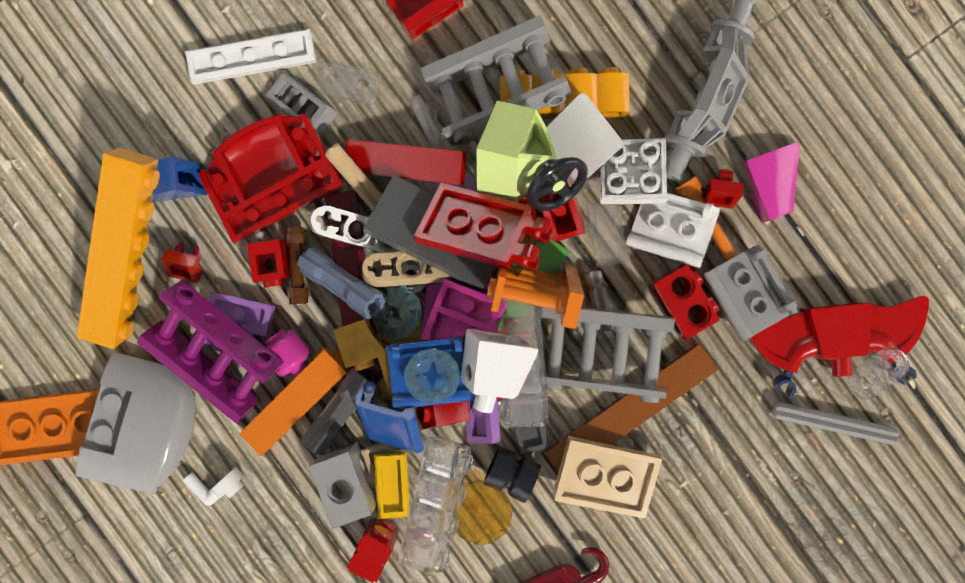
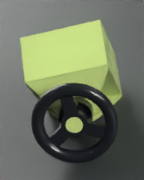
[477,101,588,211]

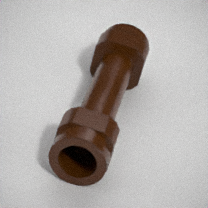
[284,227,309,304]

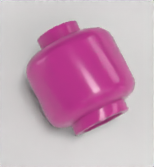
[263,329,311,377]

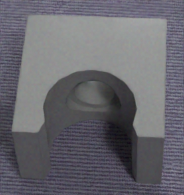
[309,441,377,529]

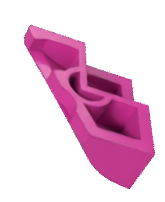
[743,142,800,223]

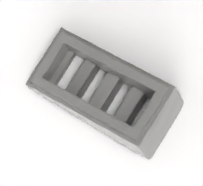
[264,71,337,137]

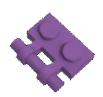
[204,292,276,352]

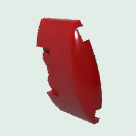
[198,114,343,244]

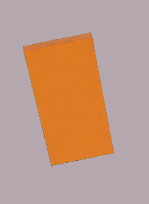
[0,389,100,465]

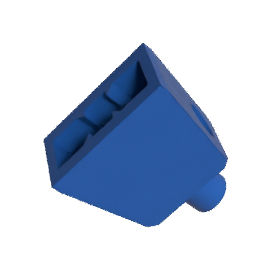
[152,157,207,202]

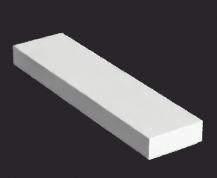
[185,29,317,85]

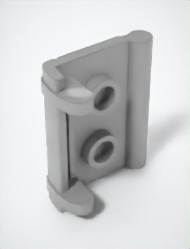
[703,244,798,342]

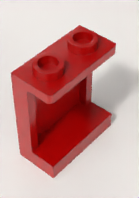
[385,0,464,41]

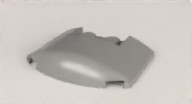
[75,351,196,494]

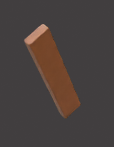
[544,343,718,472]

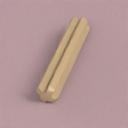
[325,143,382,211]

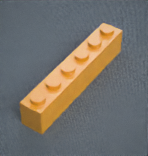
[77,147,160,349]

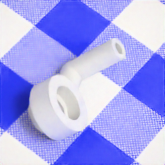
[183,467,244,506]

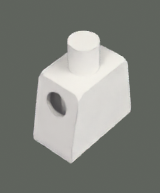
[461,329,539,413]

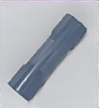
[297,248,385,319]

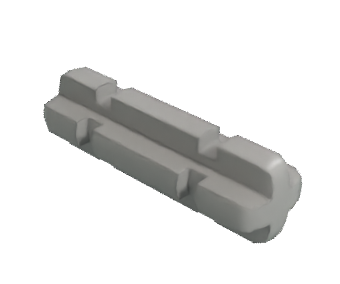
[584,270,614,333]

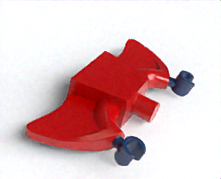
[750,296,929,397]

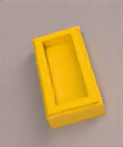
[374,451,411,519]

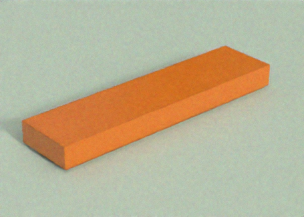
[239,347,350,456]

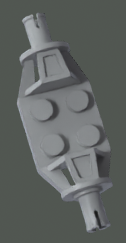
[663,0,756,182]

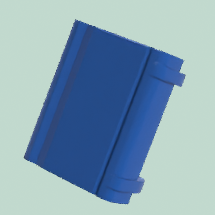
[386,336,475,409]
[355,382,424,453]

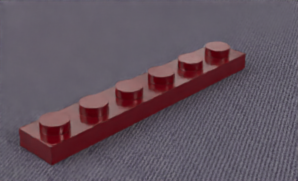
[325,190,383,379]

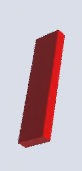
[345,139,467,185]

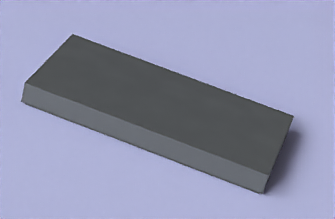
[363,175,495,291]

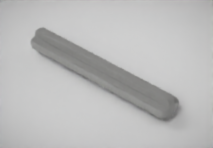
[772,401,899,445]

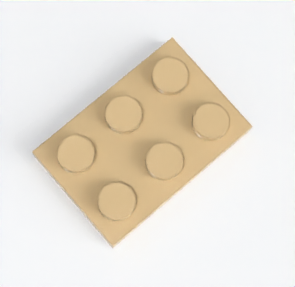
[552,436,662,519]

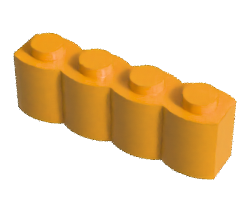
[500,67,630,119]

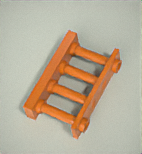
[486,264,584,329]

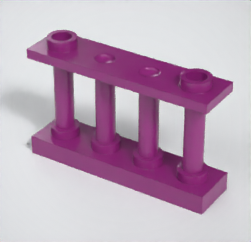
[137,280,284,424]

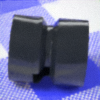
[483,446,541,503]

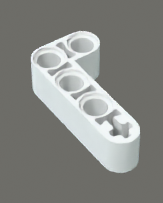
[308,206,431,293]

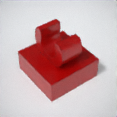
[702,169,744,209]
[161,243,202,283]

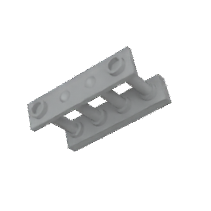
[420,15,572,147]
[534,307,675,403]

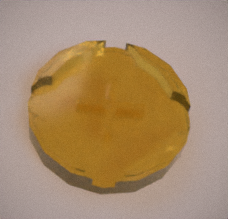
[449,480,513,545]

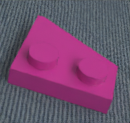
[421,279,507,341]

